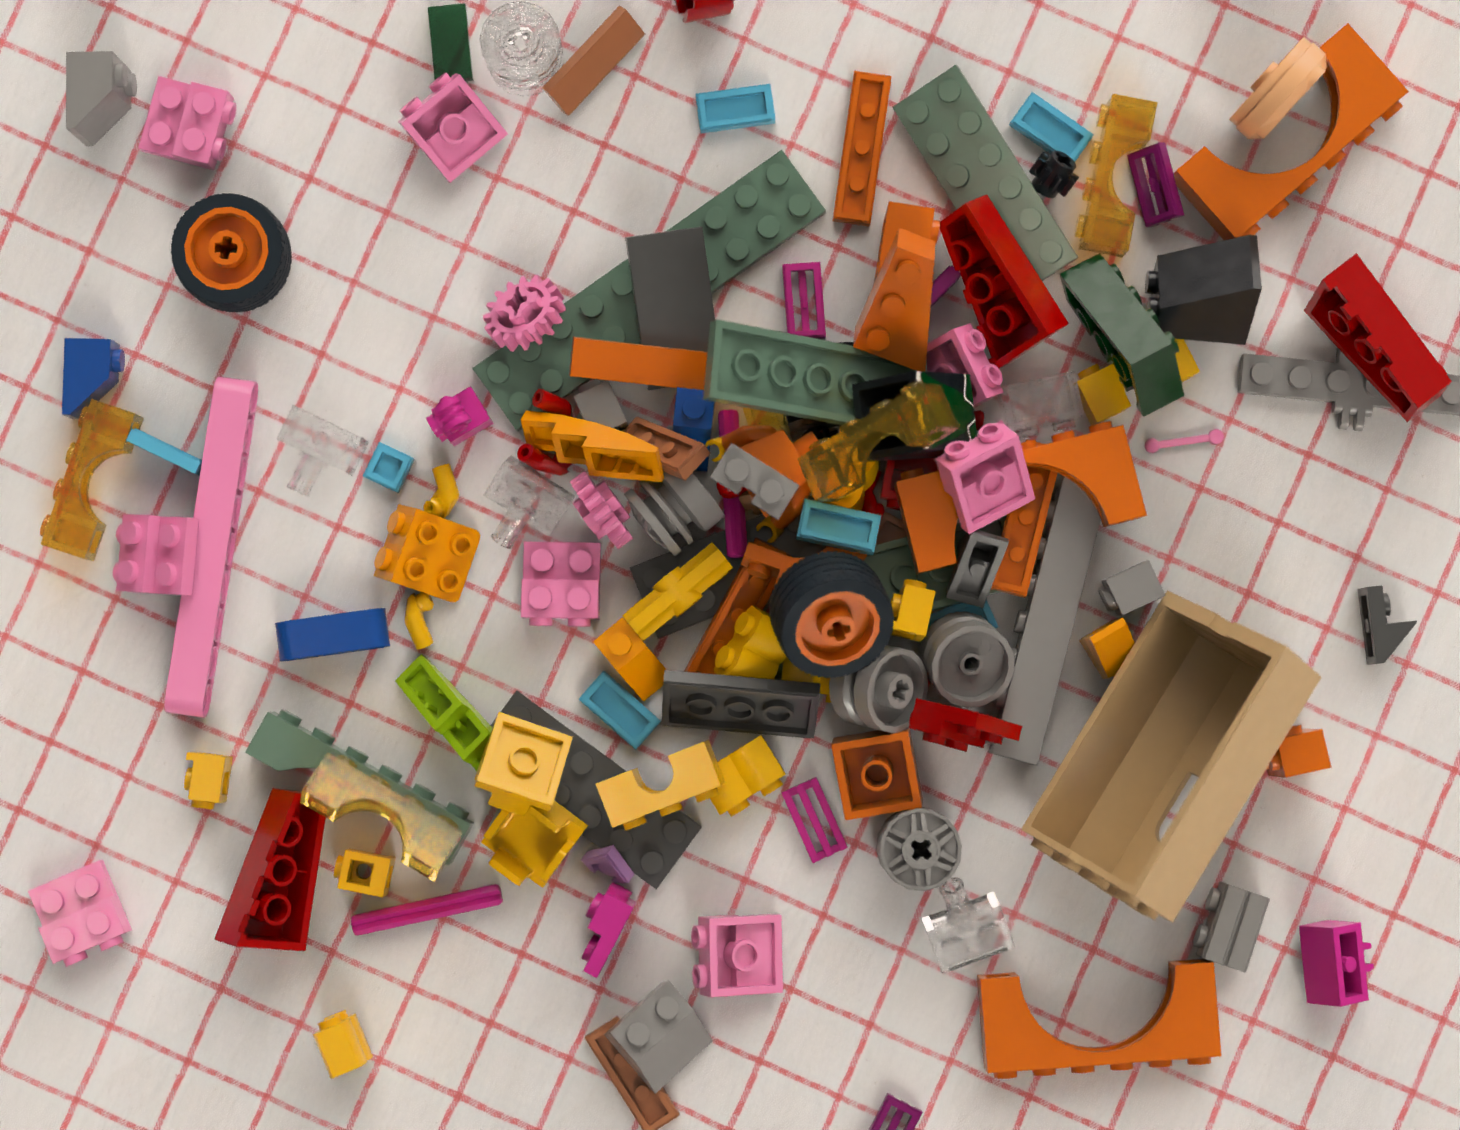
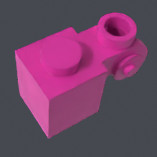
[426,386,494,447]

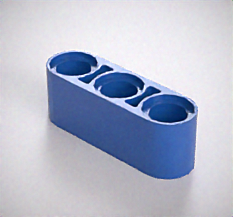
[275,608,390,662]

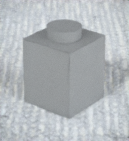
[573,379,628,430]

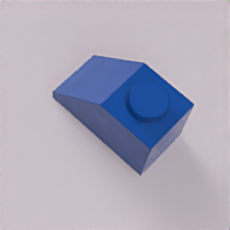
[62,338,125,419]
[672,387,715,472]

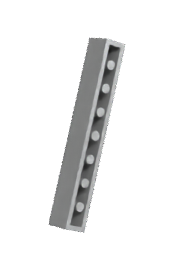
[985,473,1101,765]

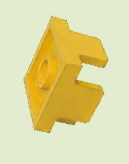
[474,712,573,816]
[481,800,588,888]

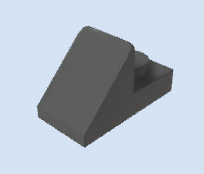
[946,530,1009,608]
[1357,585,1417,665]

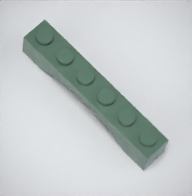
[245,709,474,865]

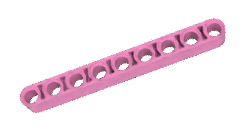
[165,376,258,718]

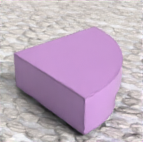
[581,845,634,883]

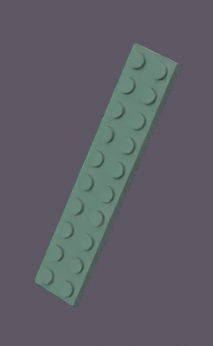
[472,150,826,432]

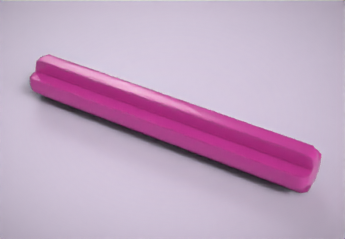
[718,409,747,558]
[351,884,503,936]

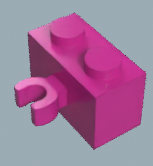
[1299,920,1374,1007]

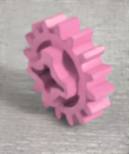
[483,275,566,352]
[569,471,633,549]

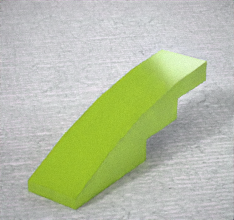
[395,654,492,772]

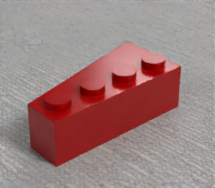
[939,194,1069,369]
[1304,253,1452,422]
[214,788,329,951]

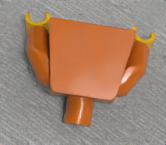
[705,425,824,543]

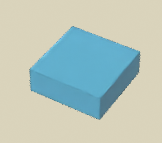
[363,442,415,493]

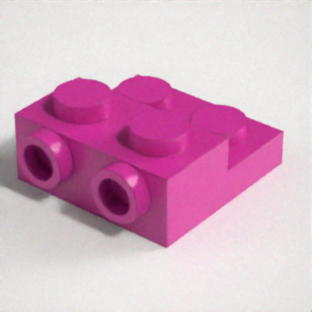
[581,882,636,978]

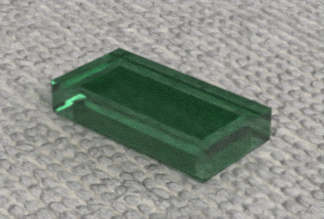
[428,3,474,81]

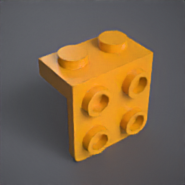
[374,504,480,602]

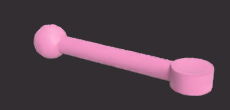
[1145,429,1224,453]

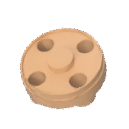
[1229,37,1327,139]

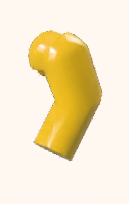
[423,464,459,518]
[404,592,434,650]

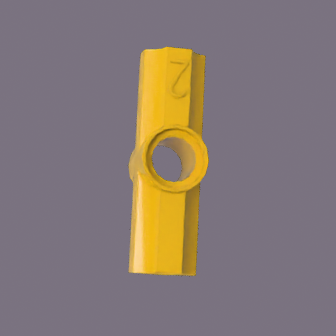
[622,542,733,642]

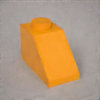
[593,617,667,702]
[1079,617,1135,679]

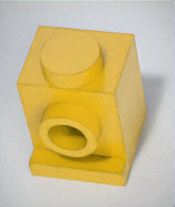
[890,579,936,642]
[184,751,233,809]
[333,848,396,898]

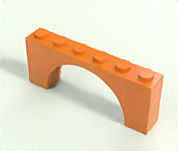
[1174,23,1409,240]
[894,421,1147,574]
[977,959,1222,1079]

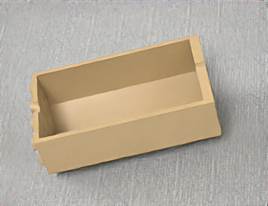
[1021,590,1322,922]

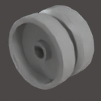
[919,611,1015,708]
[829,645,928,733]

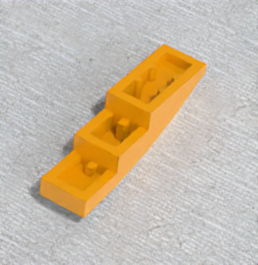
[521,410,664,482]

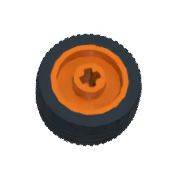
[171,193,292,313]
[769,551,894,678]

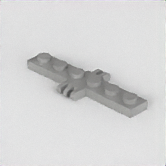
[1238,347,1460,431]

